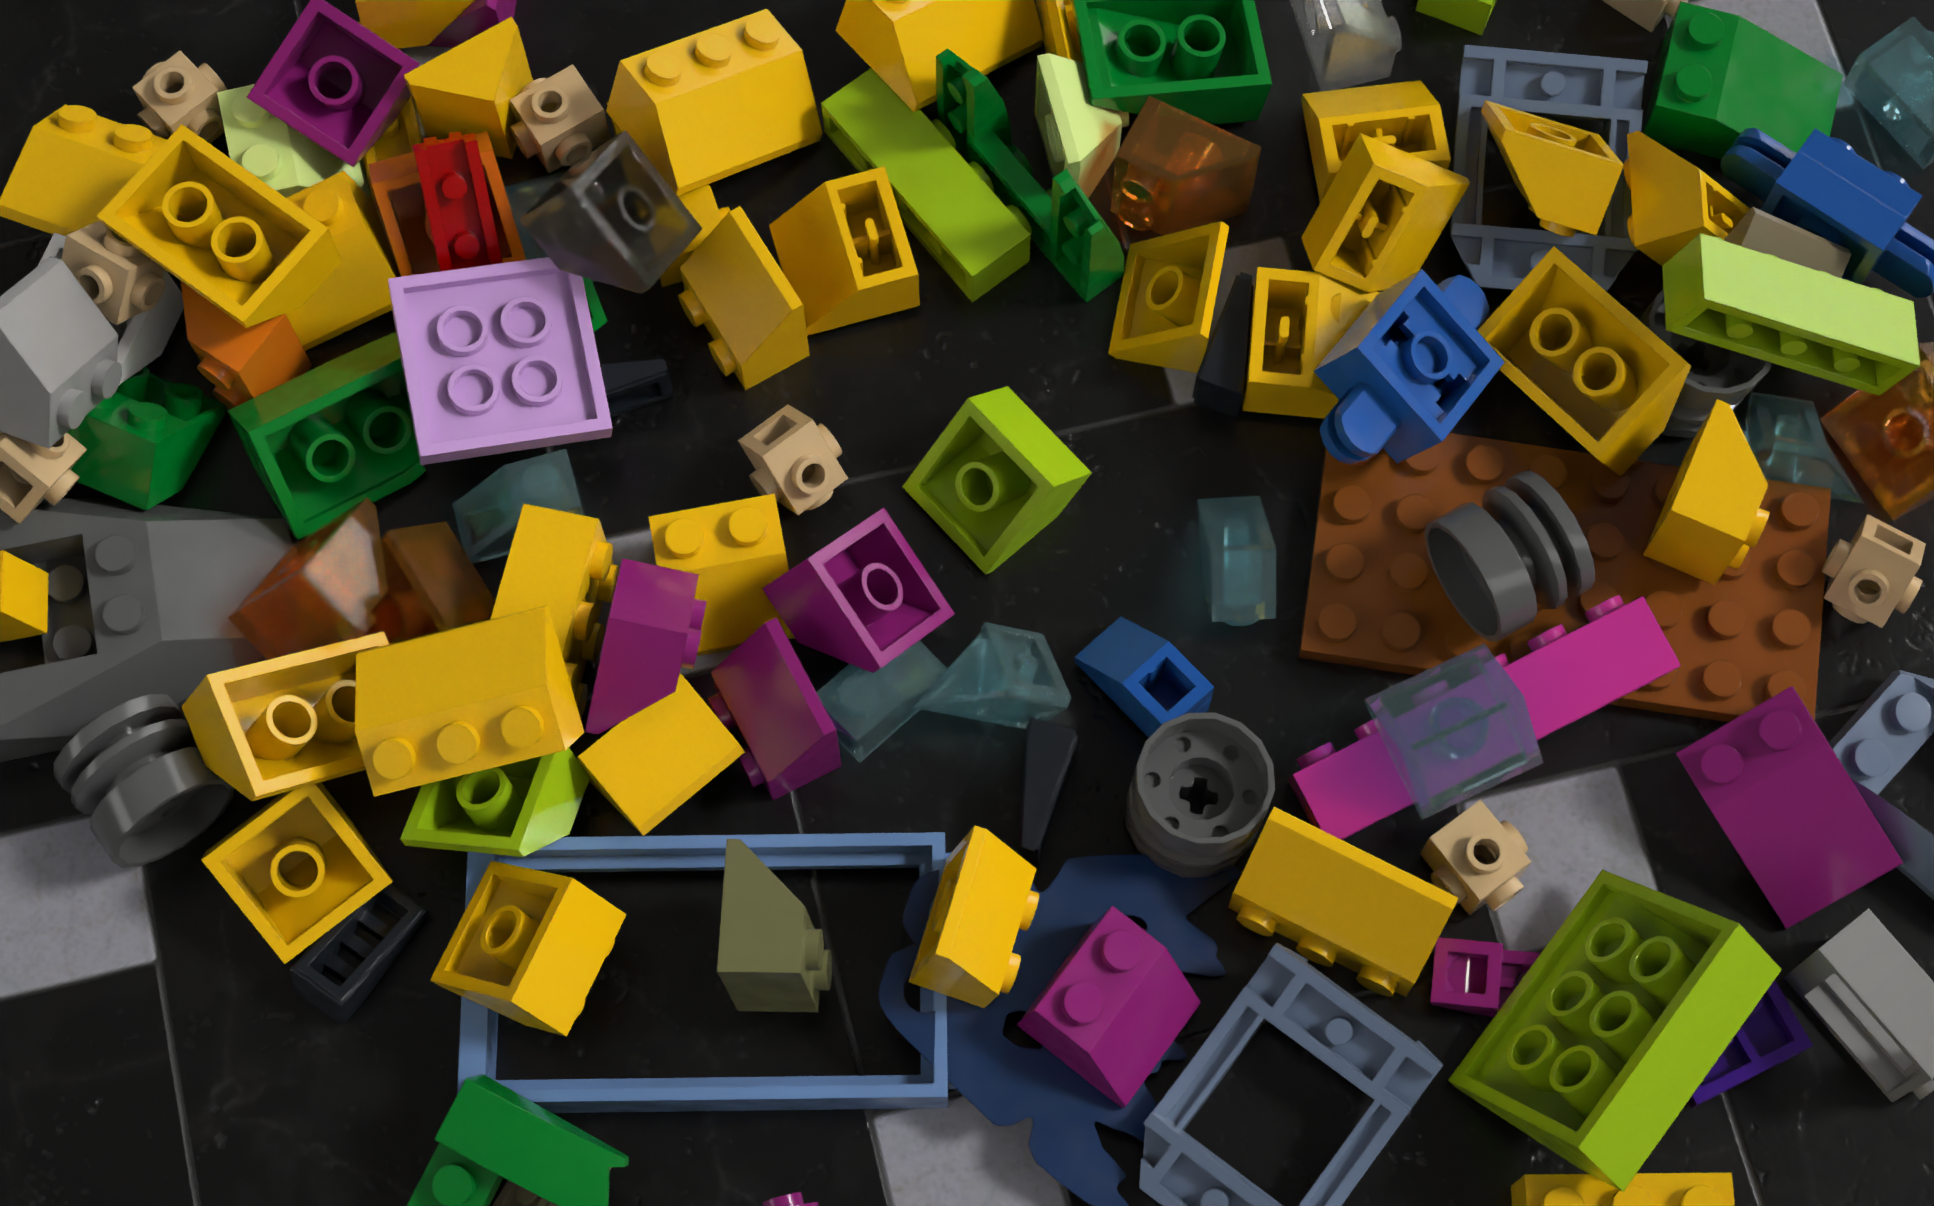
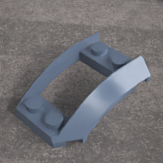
[1450,45,1648,292]
[1829,670,1934,901]
[1139,943,1443,1206]

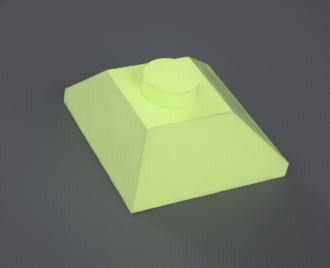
[1035,53,1129,198]

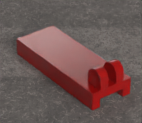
[412,131,503,271]

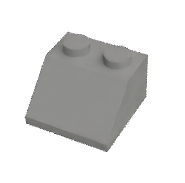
[0,256,122,449]

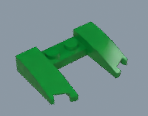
[936,48,1124,303]
[407,1074,629,1206]

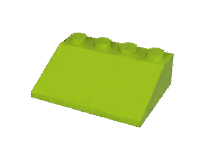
[1448,869,1782,1192]

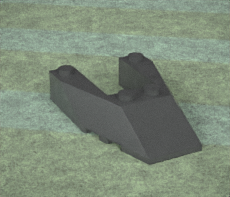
[0,498,308,762]

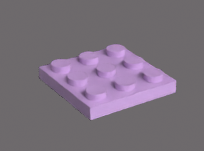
[388,253,613,465]

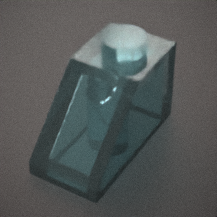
[1843,16,1934,170]
[452,449,586,565]
[1197,496,1276,626]
[817,640,954,763]

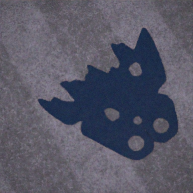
[878,854,1240,1206]

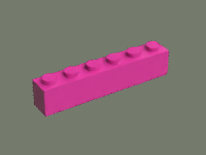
[1288,595,1681,840]

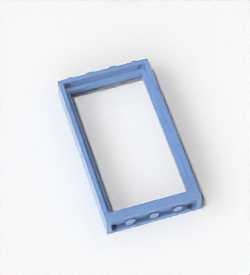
[457,832,956,1113]

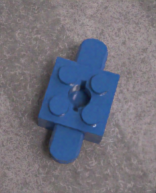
[1720,127,1934,298]
[1314,269,1505,465]

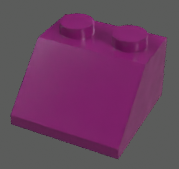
[247,0,421,168]
[762,508,955,673]
[585,558,707,734]
[707,617,842,800]
[1017,906,1201,1109]

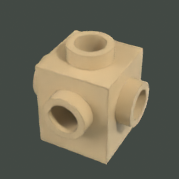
[132,50,227,143]
[509,64,611,173]
[61,221,165,325]
[738,404,848,515]
[0,432,87,524]
[1821,514,1926,628]
[1420,799,1532,915]

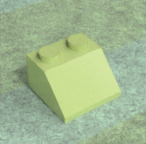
[217,84,373,202]

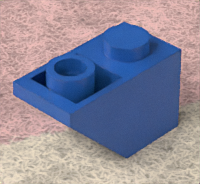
[1074,616,1214,738]

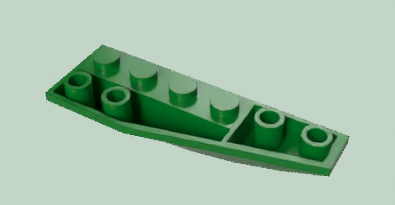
[67,366,226,511]

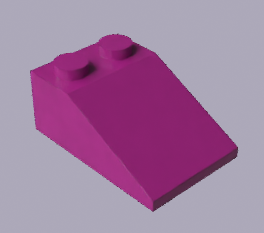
[1676,686,1904,929]

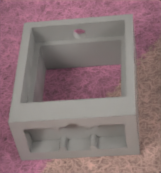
[1783,908,1934,1103]

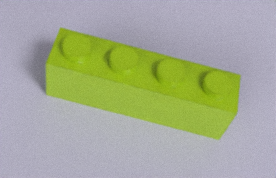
[821,68,1032,303]
[1662,233,1920,396]

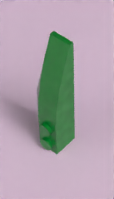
[227,264,607,540]

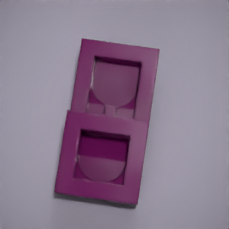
[1431,937,1541,1017]

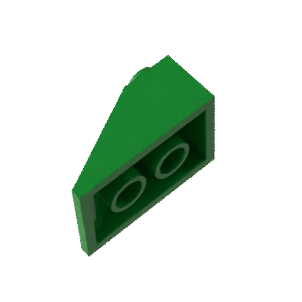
[1071,0,1272,126]
[1642,1,1843,159]

